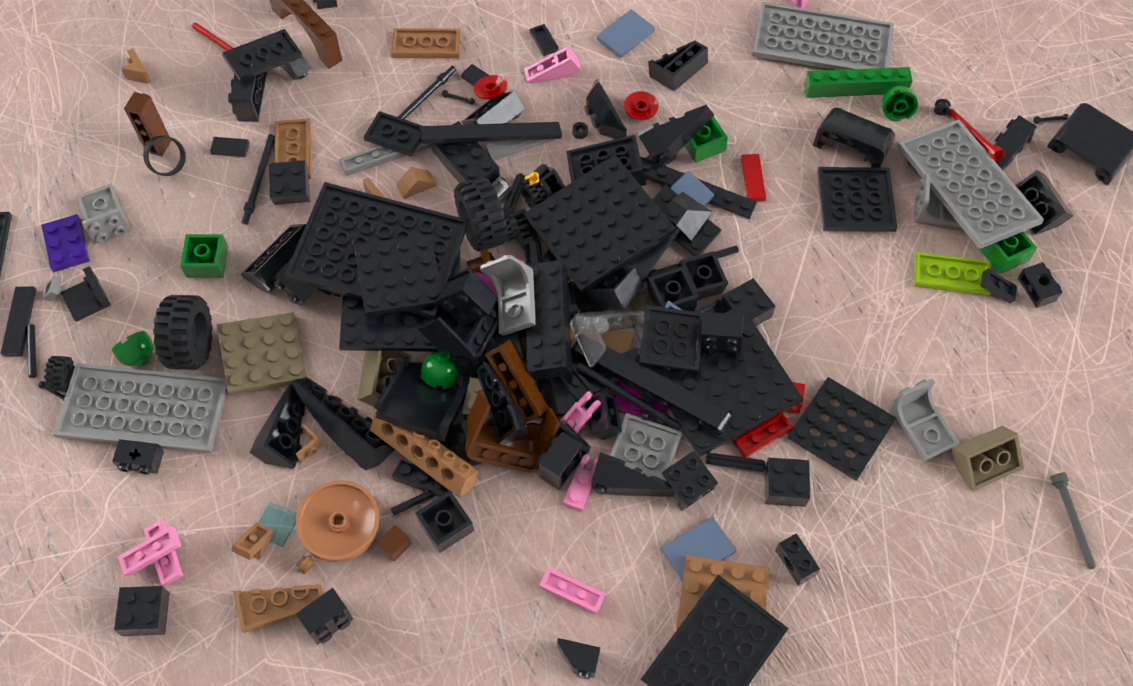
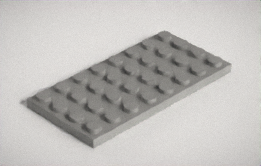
[752,2,894,70]
[897,120,1044,249]
[53,363,228,453]

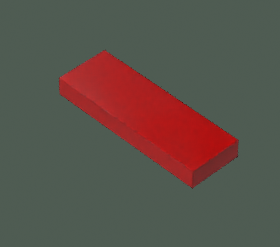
[741,154,766,201]
[733,413,794,458]

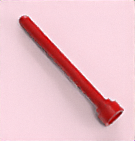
[192,22,233,51]
[948,109,1005,162]

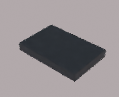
[364,111,423,157]

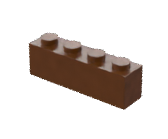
[124,92,172,157]
[485,340,548,423]

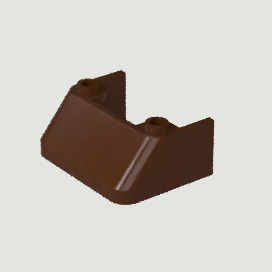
[465,390,560,473]

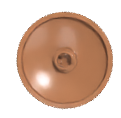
[296,480,380,562]

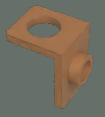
[296,424,322,463]

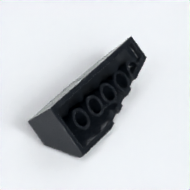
[292,377,395,471]

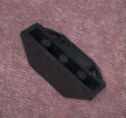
[584,79,627,139]

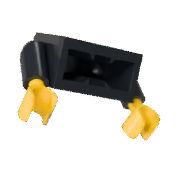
[525,164,565,198]

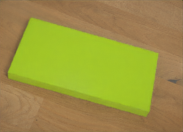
[914,252,991,296]

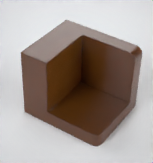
[467,249,491,274]
[378,525,411,562]

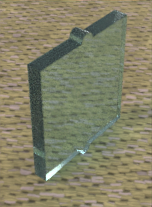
[258,502,297,547]

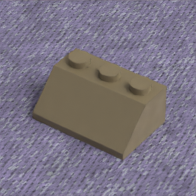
[357,351,411,407]
[952,426,1024,491]

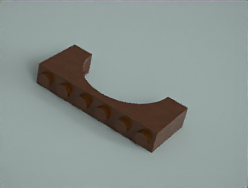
[269,0,343,69]

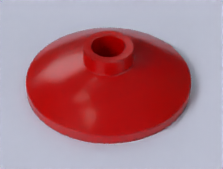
[474,75,508,99]
[624,91,659,120]

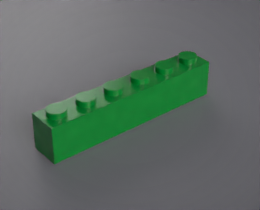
[804,67,913,98]

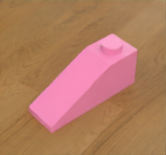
[524,46,581,83]

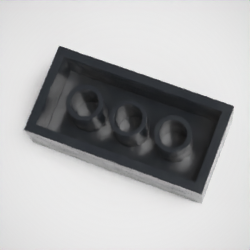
[228,45,268,122]
[430,121,500,184]

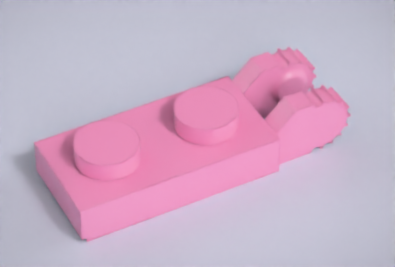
[556,391,601,437]
[563,454,598,512]

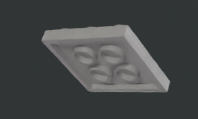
[610,413,683,481]

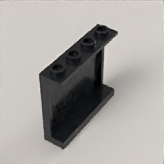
[374,356,470,442]

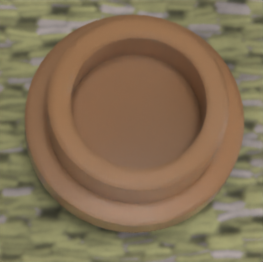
[296,555,315,575]

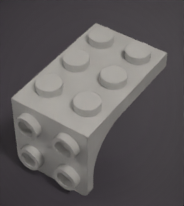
[913,173,962,228]
[77,183,130,244]
[480,255,536,336]
[890,379,960,463]

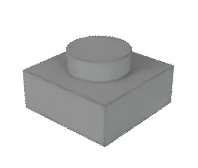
[492,176,513,201]
[43,276,62,301]

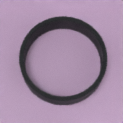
[143,136,186,176]

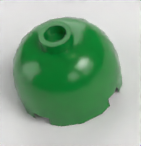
[882,85,918,122]
[111,331,154,367]
[421,352,460,389]

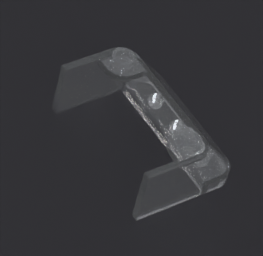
[570,309,644,367]

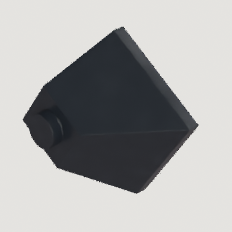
[663,192,712,241]

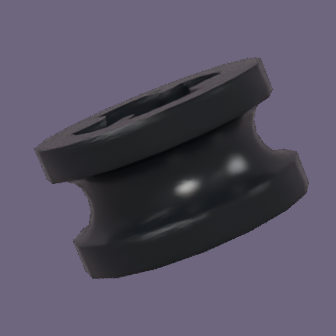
[934,99,951,116]
[572,122,588,139]

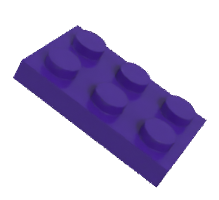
[41,214,90,273]

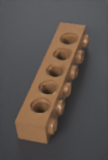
[370,411,478,498]

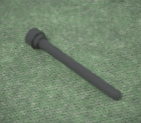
[1050,472,1096,569]

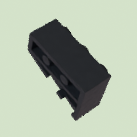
[648,40,708,91]
[986,115,1037,171]

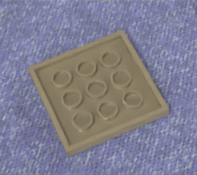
[216,312,307,395]

